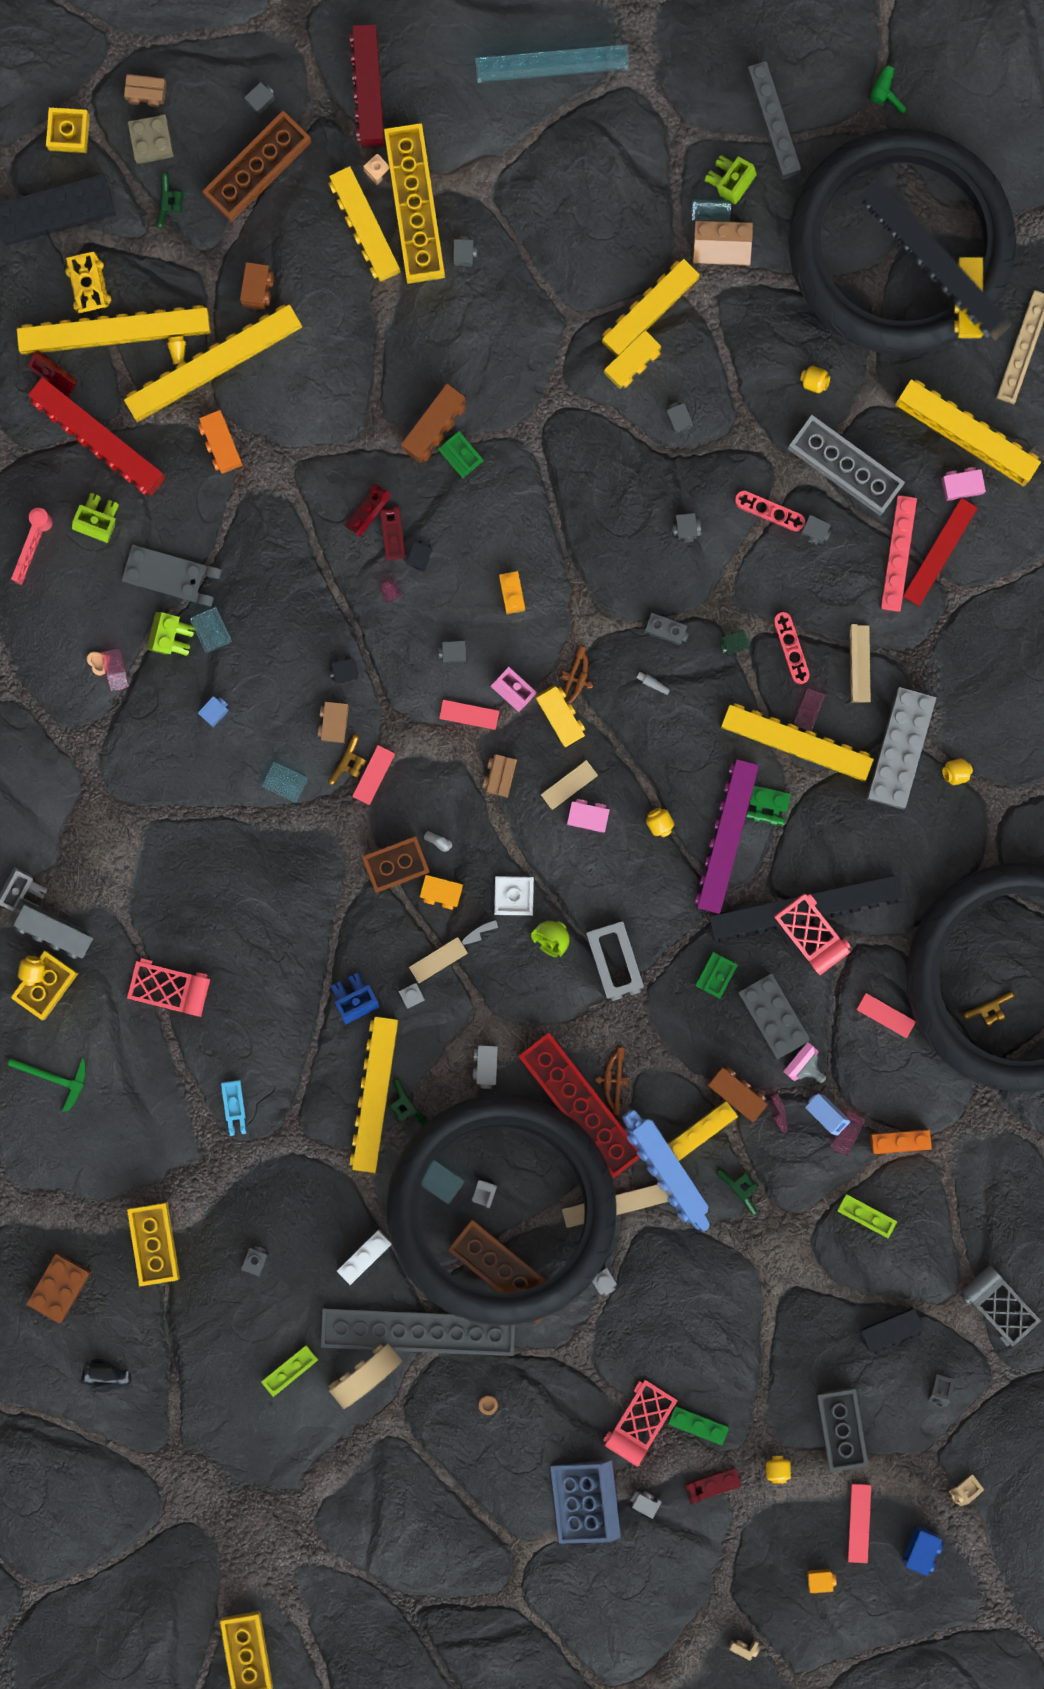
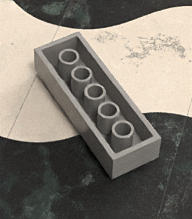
[788,415,905,516]
[866,687,936,809]

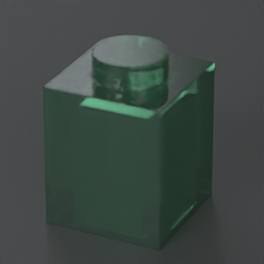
[719,629,750,657]

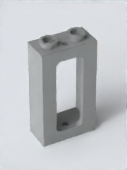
[586,921,644,1001]

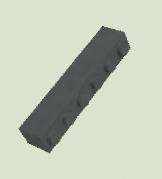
[747,61,801,180]

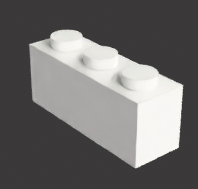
[337,1229,392,1285]

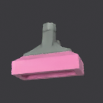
[783,1042,826,1083]

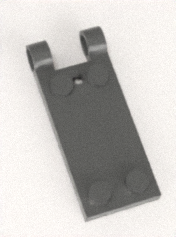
[122,545,222,607]

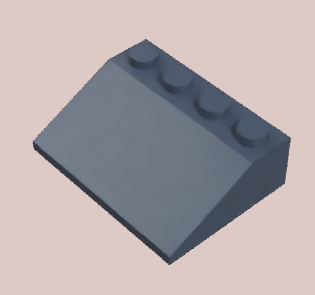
[550,1460,621,1544]

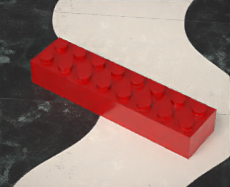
[28,377,166,496]
[519,1032,640,1178]

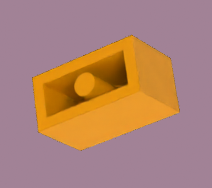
[499,571,525,615]
[420,875,463,910]

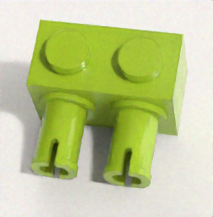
[705,155,757,205]
[72,493,119,543]
[146,612,195,656]

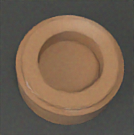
[479,1395,498,1415]

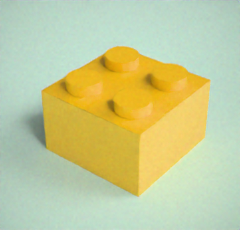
[46,108,90,153]

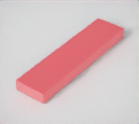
[848,1483,871,1563]

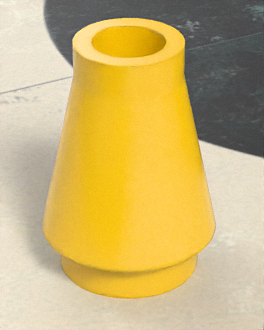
[167,336,186,364]

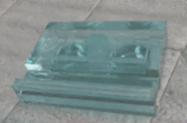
[190,607,232,654]
[262,762,309,803]
[421,1160,465,1204]

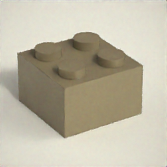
[128,115,174,164]

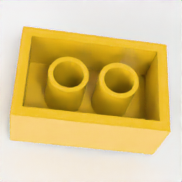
[11,951,79,1020]

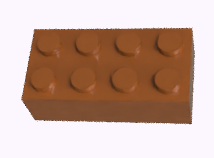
[401,384,467,464]

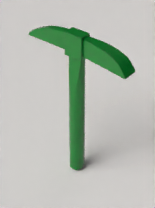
[8,1058,85,1112]

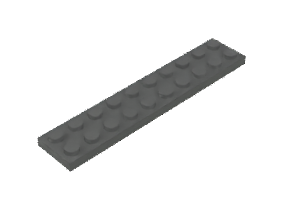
[321,1308,515,1356]

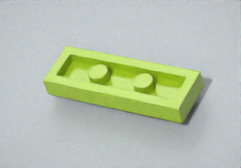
[837,1194,897,1238]
[261,1345,318,1397]

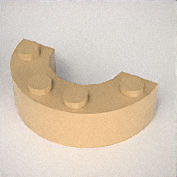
[328,1343,402,1409]

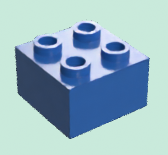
[902,1525,943,1576]

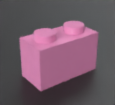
[942,467,986,501]
[491,667,537,712]
[567,799,609,833]

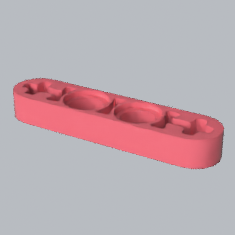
[735,491,805,532]
[774,612,809,685]

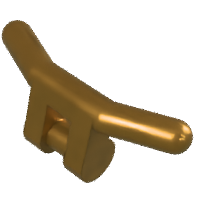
[328,734,366,785]
[962,991,1015,1028]

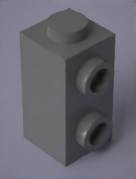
[645,613,689,645]

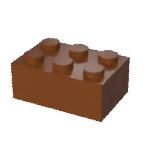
[362,836,430,893]
[706,1067,768,1122]
[27,1252,92,1324]

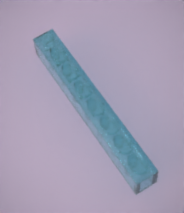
[475,44,629,83]

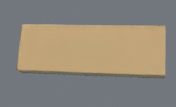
[541,760,598,810]
[409,937,468,983]

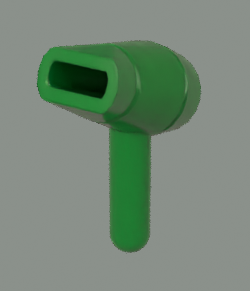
[870,66,906,113]

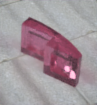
[101,649,129,691]
[794,687,825,732]
[770,1093,787,1134]
[830,1111,866,1156]

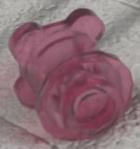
[379,580,403,604]

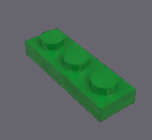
[668,1406,729,1445]

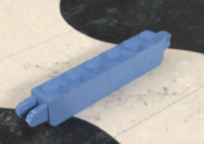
[622,1110,710,1231]

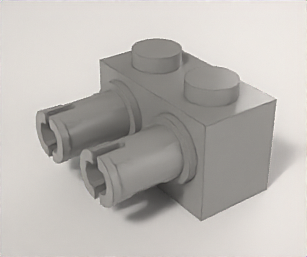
[0,867,48,911]

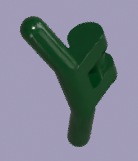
[156,172,184,228]
[388,1079,428,1126]
[717,1169,759,1215]

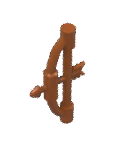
[559,646,593,705]
[595,1047,630,1115]

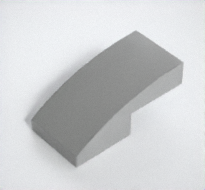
[462,920,498,945]

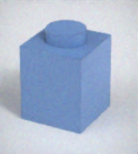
[198,696,229,727]

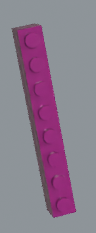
[694,760,759,914]

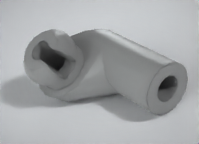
[424,831,452,852]

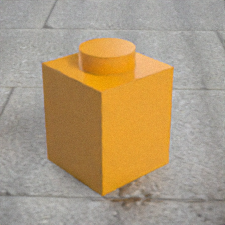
[807,1569,836,1593]

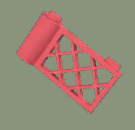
[11,508,53,585]
[774,893,851,975]
[127,958,210,1017]
[603,1380,678,1466]

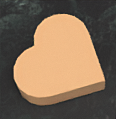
[87,652,111,676]

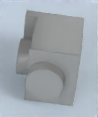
[630,1491,662,1519]

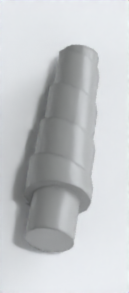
[636,672,670,695]

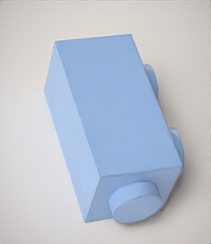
[805,1094,850,1135]

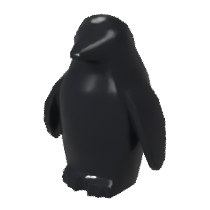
[81,1359,132,1393]

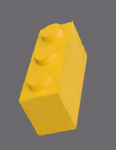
[604,330,661,389]
[535,685,585,747]

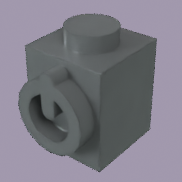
[673,513,701,543]

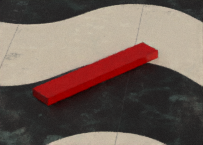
[903,498,977,606]

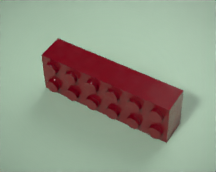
[349,24,385,148]

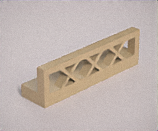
[850,624,871,703]

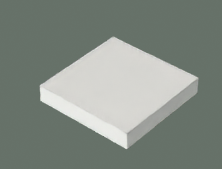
[494,876,534,916]

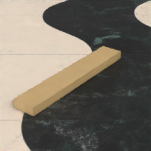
[996,290,1044,404]
[562,1184,669,1228]

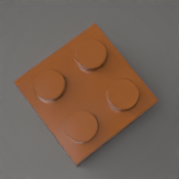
[240,262,274,311]

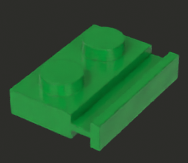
[438,431,484,479]
[695,952,738,999]

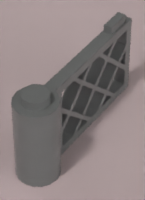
[961,1265,1041,1347]

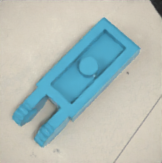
[221,1080,246,1136]

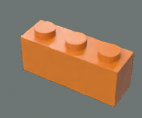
[198,410,243,474]
[870,1129,932,1154]

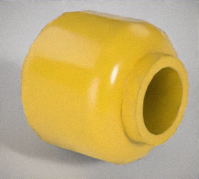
[800,366,830,393]
[942,758,973,785]
[646,807,674,837]
[18,956,45,986]
[766,1456,791,1484]

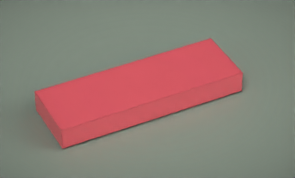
[439,700,499,730]
[352,745,395,805]
[856,993,916,1038]

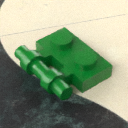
[747,786,791,826]

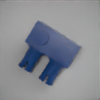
[331,973,380,1025]

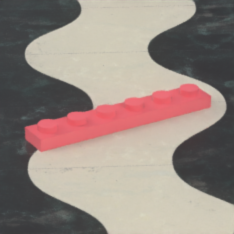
[881,496,917,612]

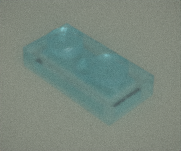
[692,199,731,222]

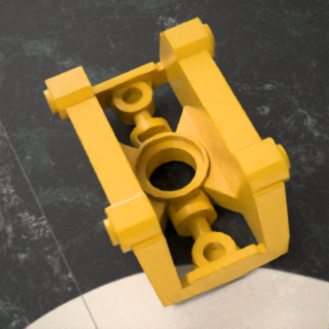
[65,252,112,313]

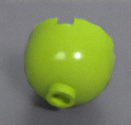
[531,921,570,958]

